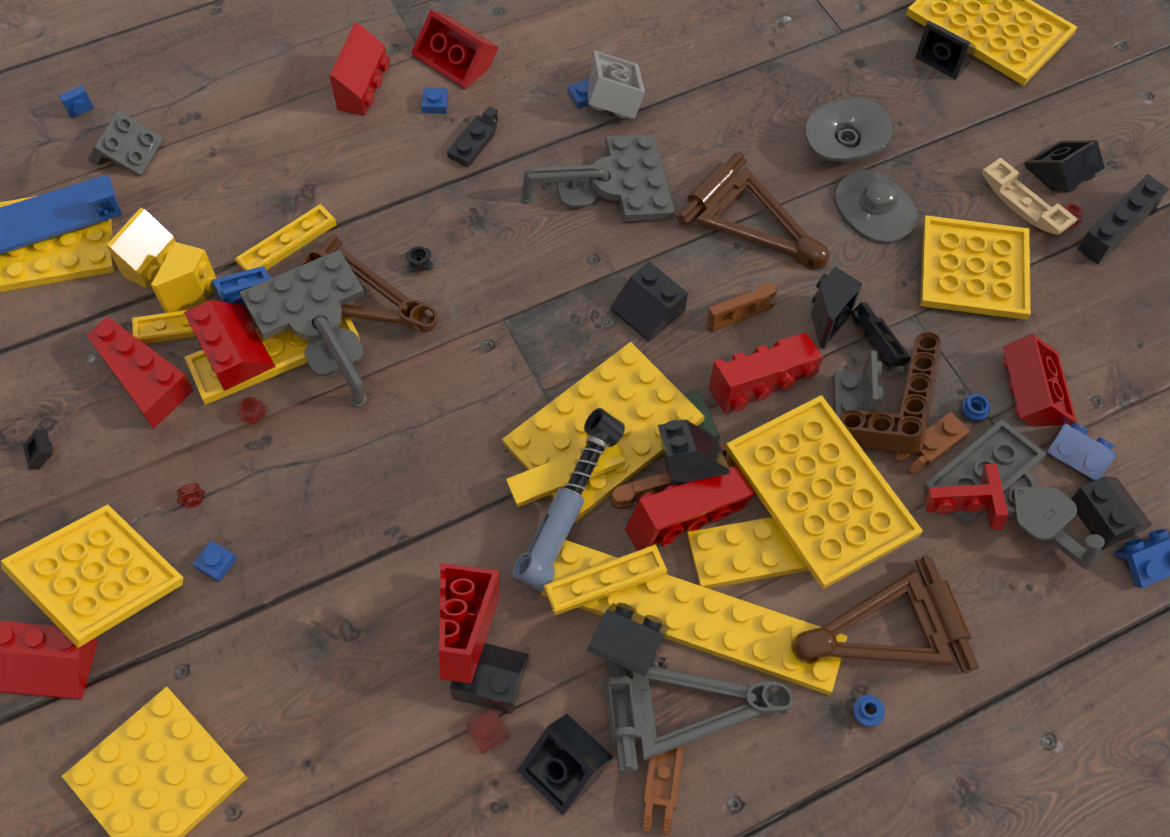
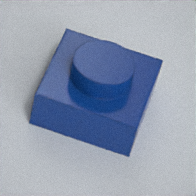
[567,78,589,109]
[59,85,94,119]
[421,88,448,114]
[193,541,237,582]

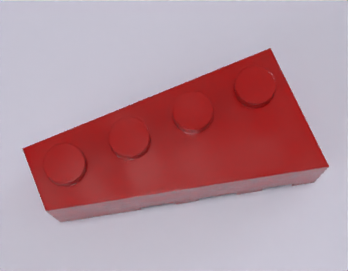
[87,316,194,429]
[708,332,823,415]
[625,466,755,551]
[439,563,499,683]

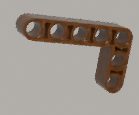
[840,332,941,454]

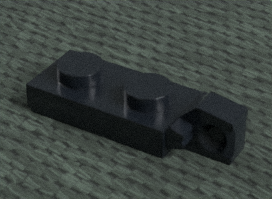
[447,106,499,167]
[850,302,911,366]

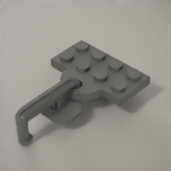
[521,134,675,222]
[239,250,366,407]
[923,419,1105,569]

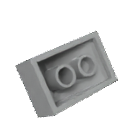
[587,50,645,119]

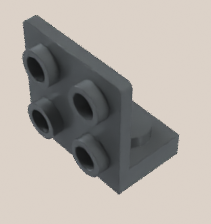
[88,110,163,176]
[833,350,883,419]

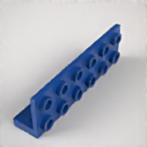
[0,174,123,254]

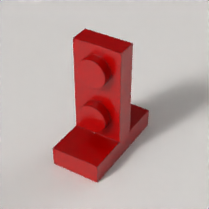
[925,464,1008,530]

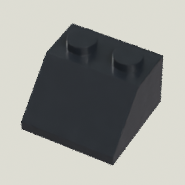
[915,21,977,80]
[1024,140,1105,193]
[611,261,688,342]
[811,267,863,349]
[658,419,730,485]
[1071,476,1152,550]
[587,603,669,676]
[450,643,529,714]
[517,714,613,815]

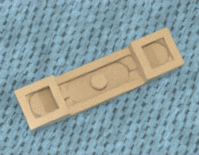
[982,158,1077,235]

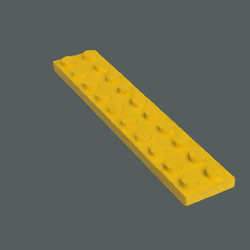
[541,540,848,696]

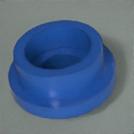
[961,394,990,421]
[853,695,885,727]

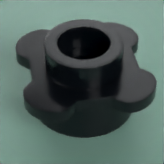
[405,246,433,272]

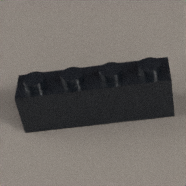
[1077,174,1169,265]

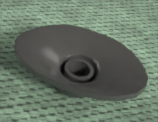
[805,98,893,162]
[834,170,918,244]

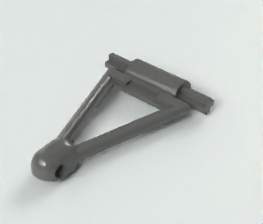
[603,660,793,775]

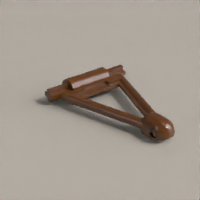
[675,152,830,270]
[298,234,438,333]
[791,555,979,674]

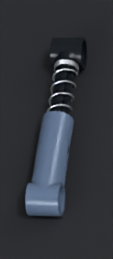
[512,408,625,592]

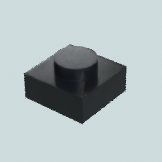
[23,429,53,470]

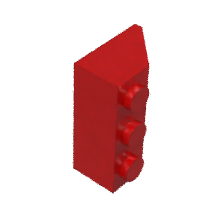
[411,10,499,88]
[329,22,390,116]
[184,300,276,391]
[1003,333,1077,427]
[0,621,98,700]

